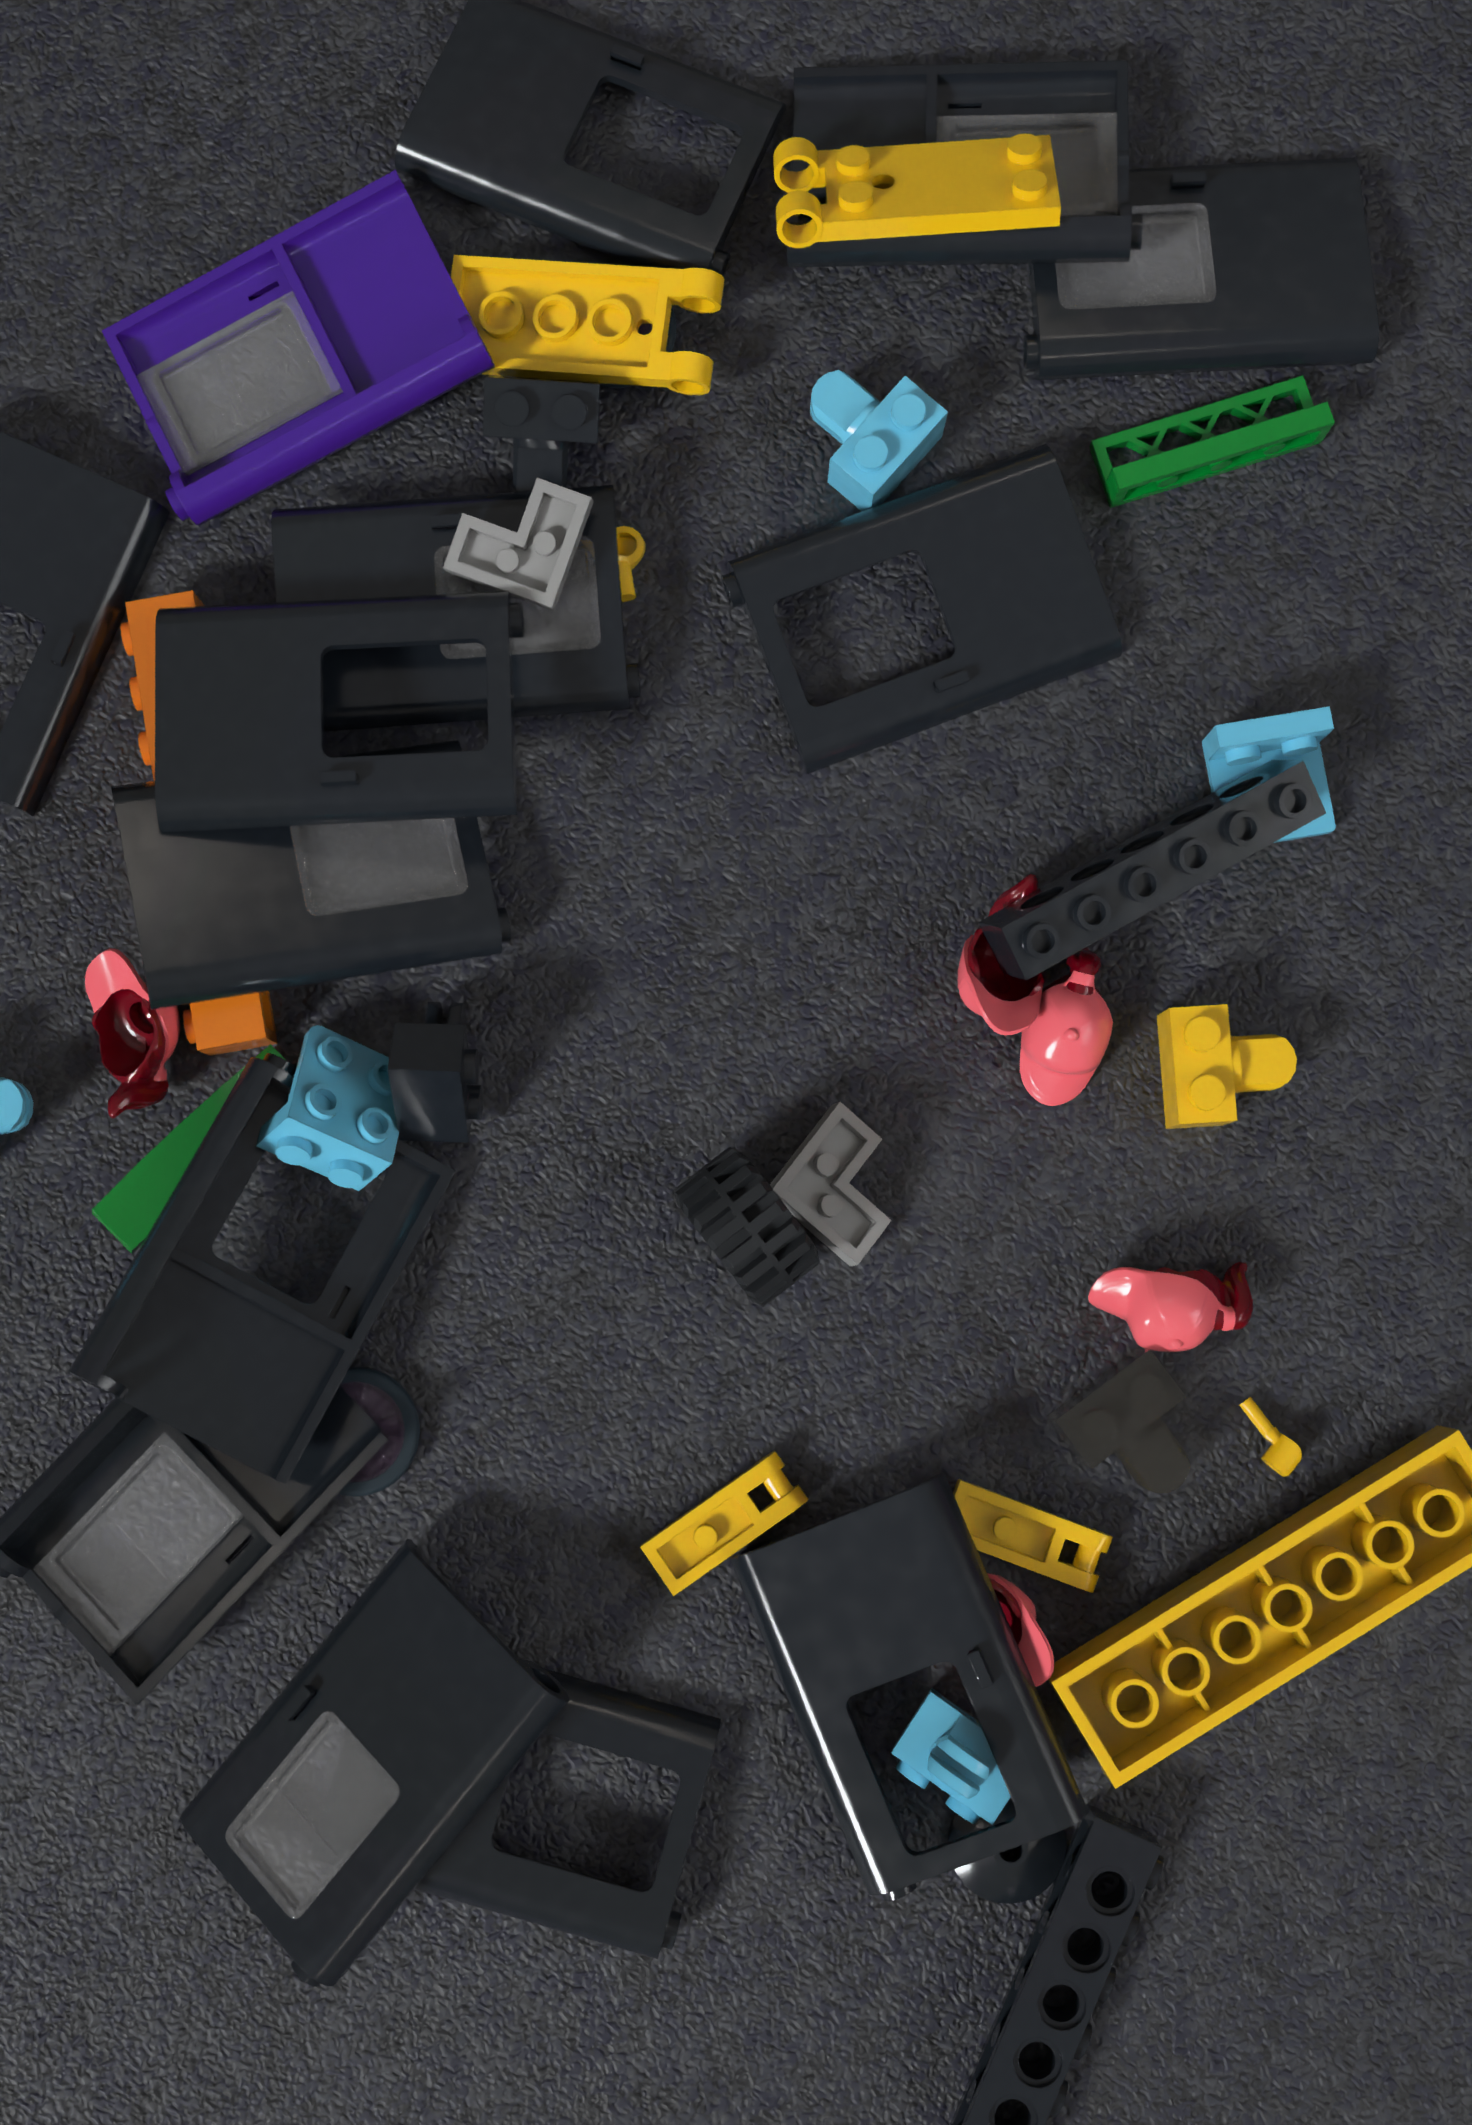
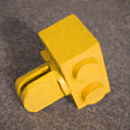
[1157,1004,1297,1129]

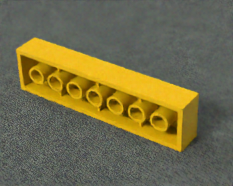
[1048,1425,1472,1789]

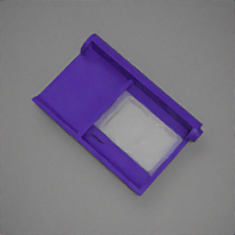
[101,170,495,526]

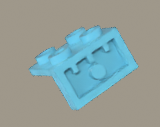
[1202,706,1336,843]

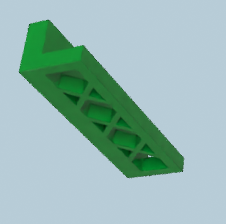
[1089,375,1335,508]

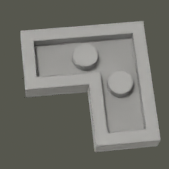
[443,478,594,611]
[770,1102,892,1266]

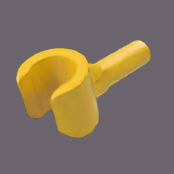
[1239,1397,1302,1477]

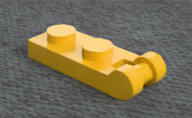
[640,1451,808,1596]
[953,1479,1113,1593]

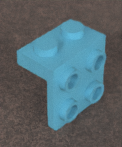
[256,1025,399,1191]

